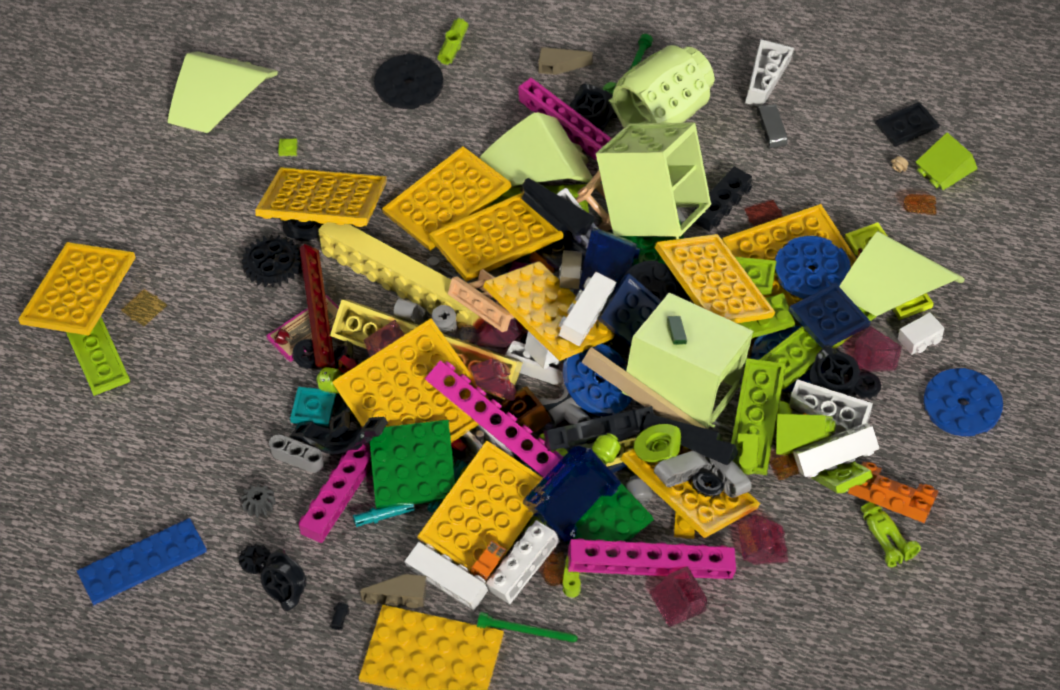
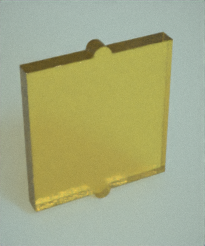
[121,289,167,326]

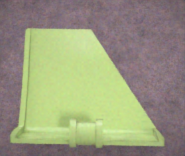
[168,51,278,133]
[480,112,593,187]
[839,231,965,316]

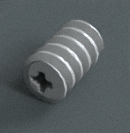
[432,305,458,338]

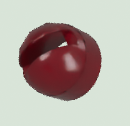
[274,328,290,345]

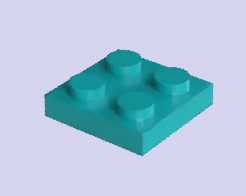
[290,387,337,427]

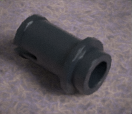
[330,602,350,631]

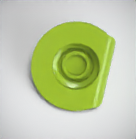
[634,424,681,462]

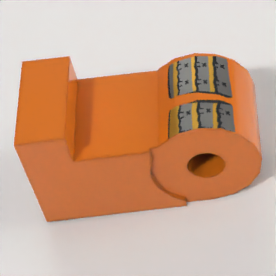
[470,540,507,581]

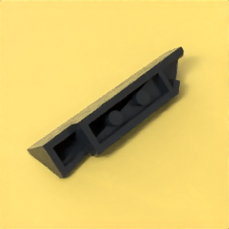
[520,178,595,236]
[643,413,738,465]

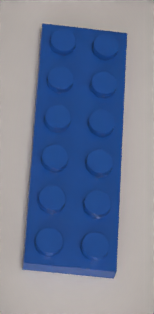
[77,518,207,605]

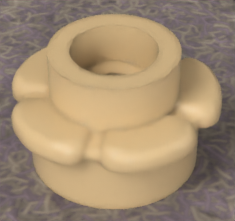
[891,156,909,173]

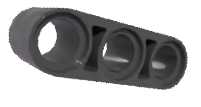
[757,104,787,148]

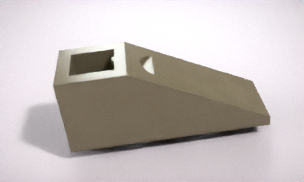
[539,47,593,75]
[361,574,427,609]

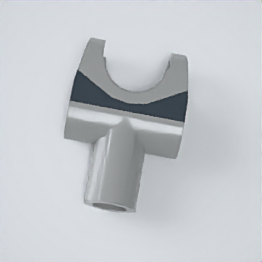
[538,384,591,426]

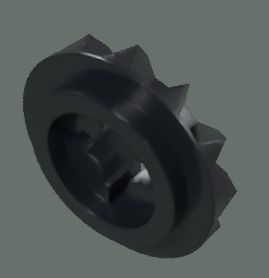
[292,339,316,370]
[854,372,881,400]
[691,472,724,499]
[238,543,271,574]

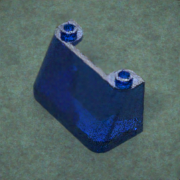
[578,228,640,298]
[523,446,621,542]

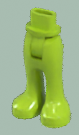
[860,502,921,567]

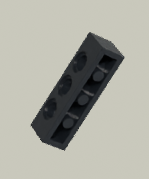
[692,166,752,232]

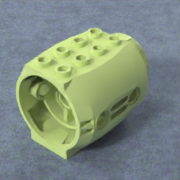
[609,45,714,128]

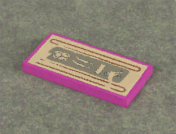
[266,295,339,362]

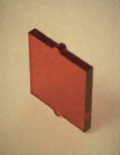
[744,200,783,227]

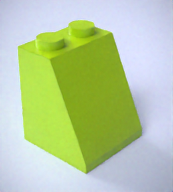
[916,132,978,190]
[776,414,836,455]

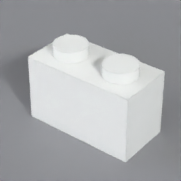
[898,313,944,355]

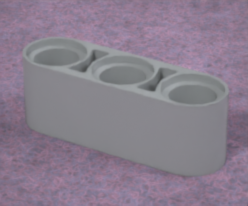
[394,298,428,325]
[269,435,324,473]
[654,451,711,487]
[703,455,751,498]

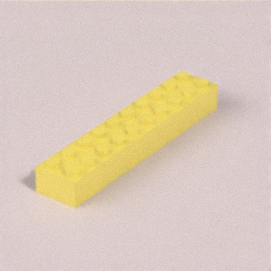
[318,222,485,335]
[330,299,523,399]

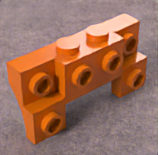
[848,461,939,523]

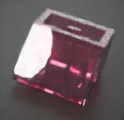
[476,318,523,347]
[471,358,516,401]
[738,514,788,565]
[650,566,708,627]

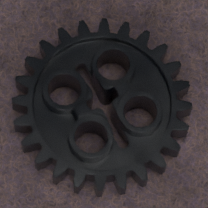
[241,235,302,288]

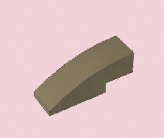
[560,250,582,289]

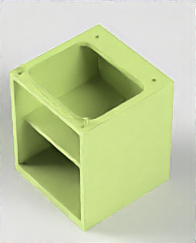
[596,122,711,239]
[622,293,753,429]

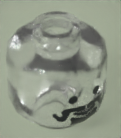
[455,325,480,346]

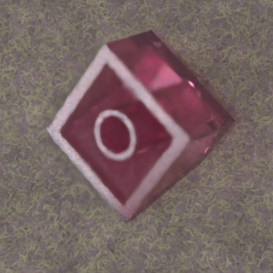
[853,326,902,372]

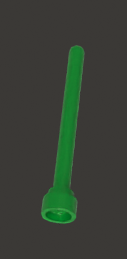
[629,34,653,70]
[477,612,578,643]

